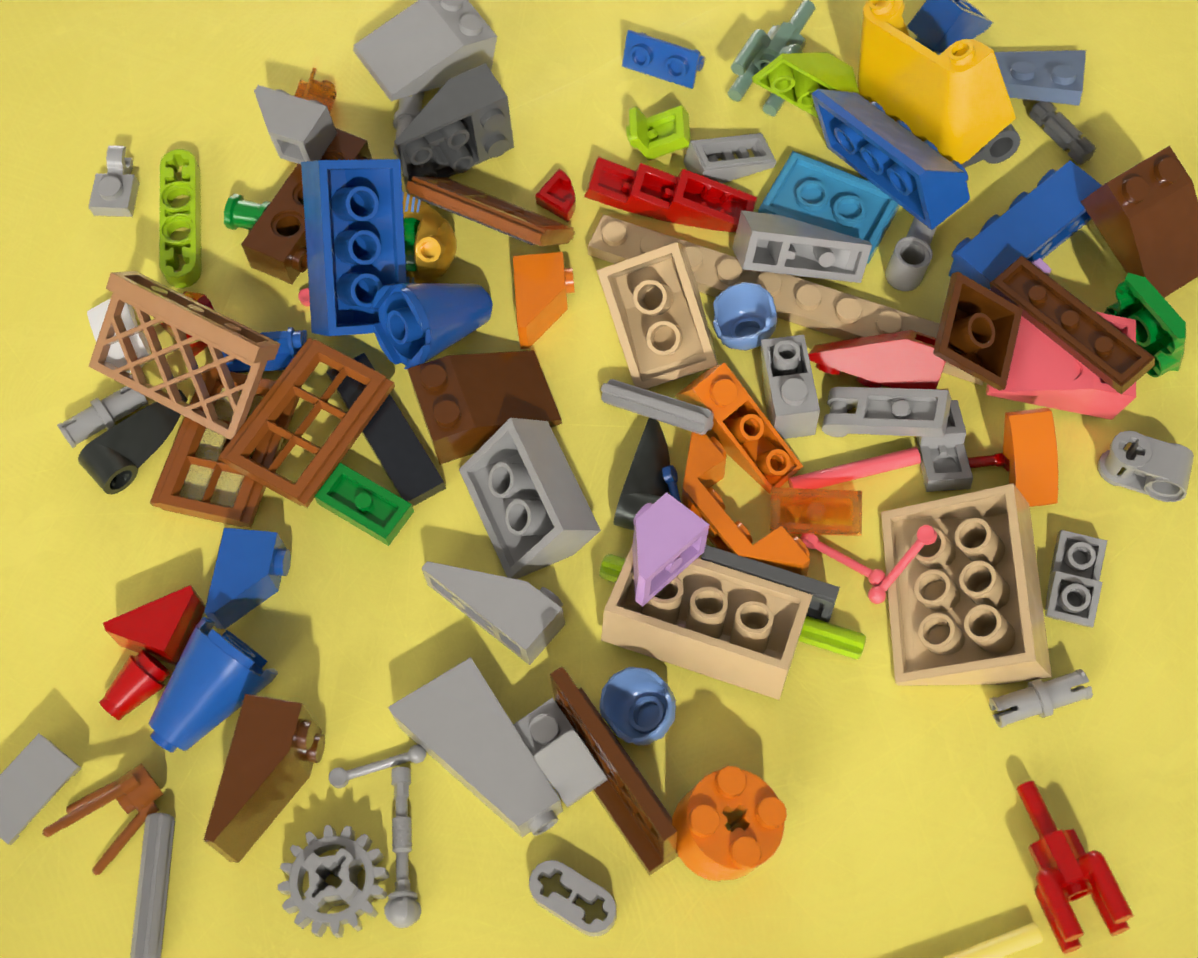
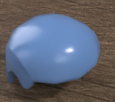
[713,282,777,351]
[599,667,676,745]

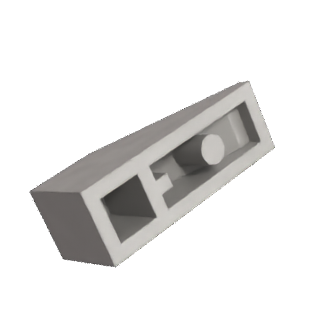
[732,210,872,283]
[421,561,565,665]

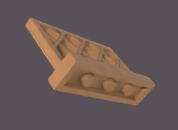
[88,271,280,440]

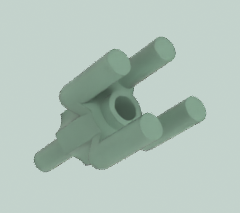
[728,0,815,116]

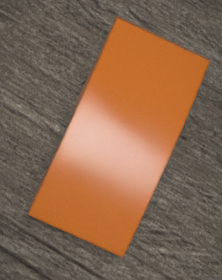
[1003,408,1058,507]

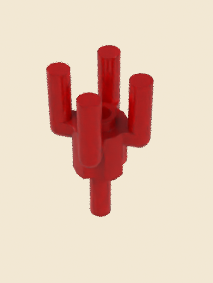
[1016,781,1134,954]

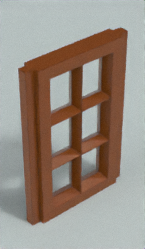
[219,338,395,508]

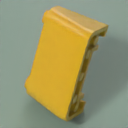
[857,0,1016,164]

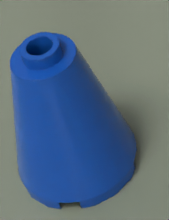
[372,283,493,369]
[148,617,278,753]

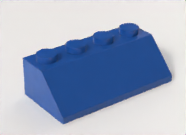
[812,89,970,230]
[301,159,407,336]

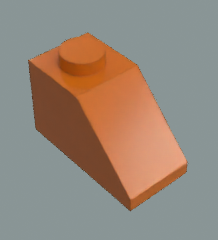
[513,252,575,349]

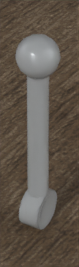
[329,745,426,788]

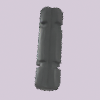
[1030,101,1096,164]

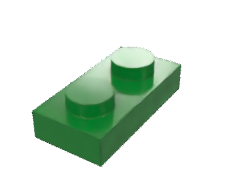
[314,463,414,546]

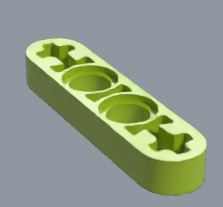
[159,149,202,288]

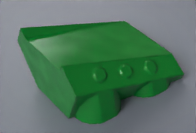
[1104,273,1186,377]

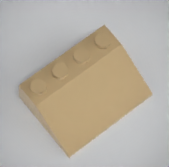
[881,483,1052,686]

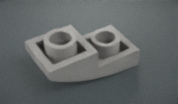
[1045,530,1107,628]

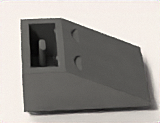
[394,63,514,195]

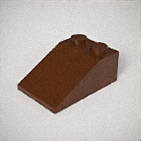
[1080,145,1198,298]
[407,350,562,465]
[203,694,325,863]

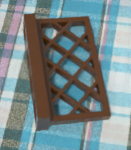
[550,666,679,876]

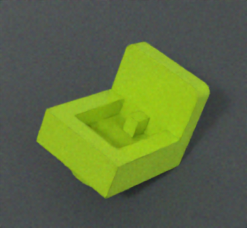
[626,105,691,161]

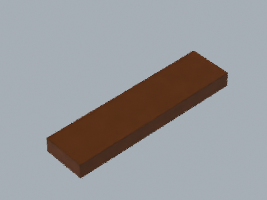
[990,256,1155,394]

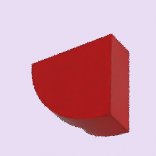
[535,169,576,222]

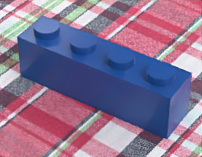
[949,160,1102,290]

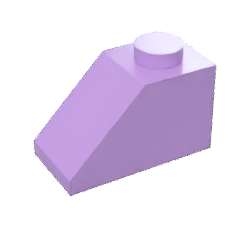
[632,493,709,607]

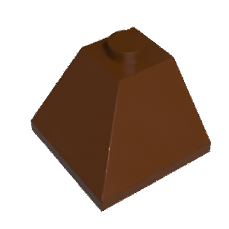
[933,271,1023,391]

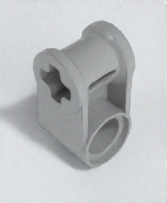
[1098,431,1194,502]

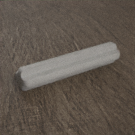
[601,379,714,435]
[130,813,175,958]

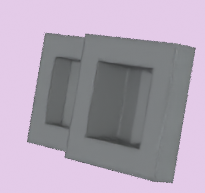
[916,400,973,492]

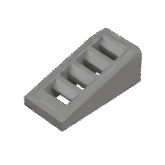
[684,133,776,183]

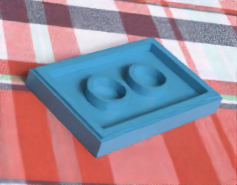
[758,151,900,264]

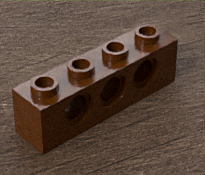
[241,128,372,285]

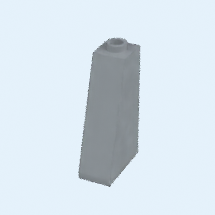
[388,657,563,837]

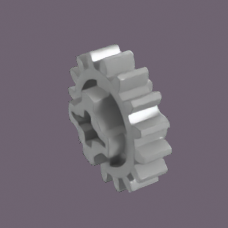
[277,825,389,938]

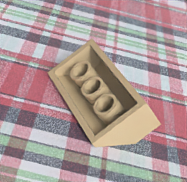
[601,546,813,700]

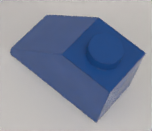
[907,0,993,52]
[204,528,291,629]

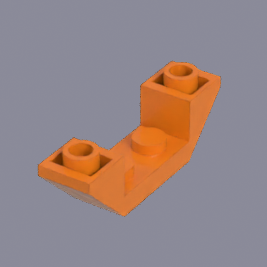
[682,432,810,576]

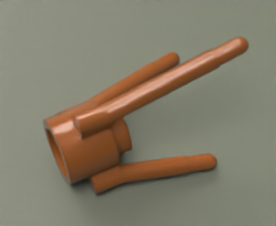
[42,764,163,875]

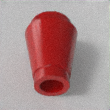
[99,649,170,720]

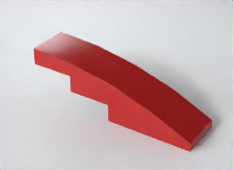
[584,157,757,233]

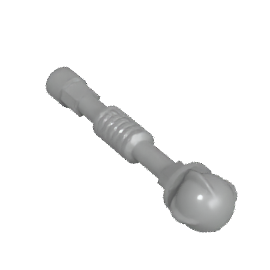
[385,767,421,928]

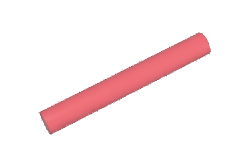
[788,447,921,495]

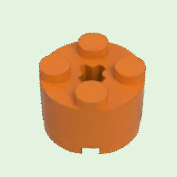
[672,766,787,881]

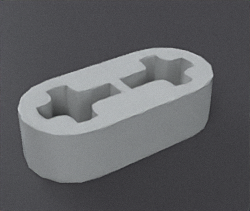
[529,860,617,937]

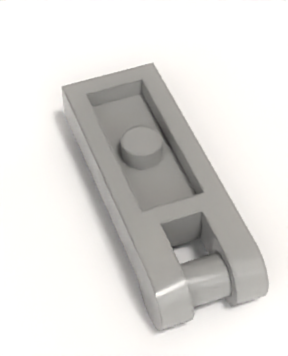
[822,387,951,437]

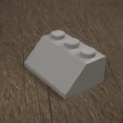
[459,418,601,579]

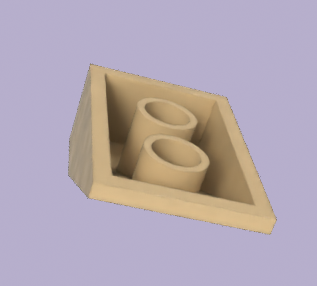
[597,242,718,389]

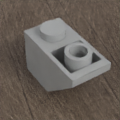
[254,85,337,165]
[760,335,820,439]

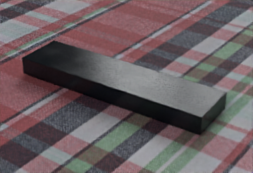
[327,353,446,506]

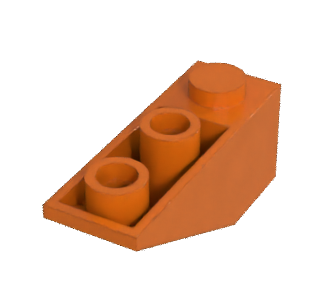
[675,362,803,494]

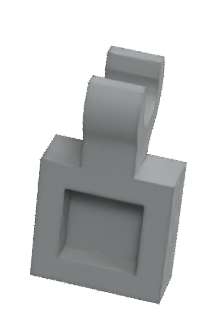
[88,145,139,217]

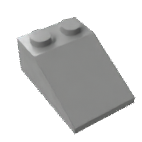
[353,0,497,101]

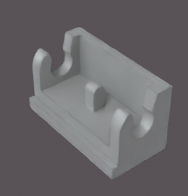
[0,733,81,845]

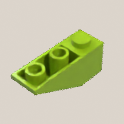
[752,52,859,119]

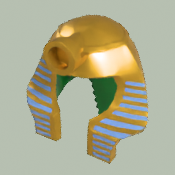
[402,192,457,283]

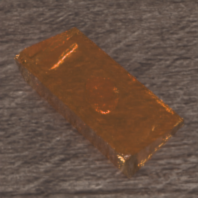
[769,487,862,536]

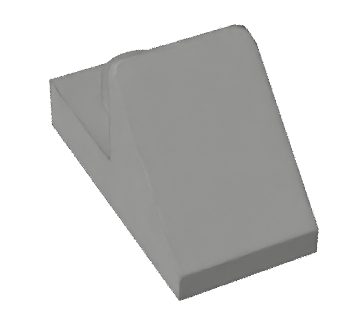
[513,698,608,807]

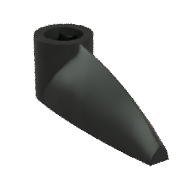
[78,389,187,494]
[614,418,670,530]

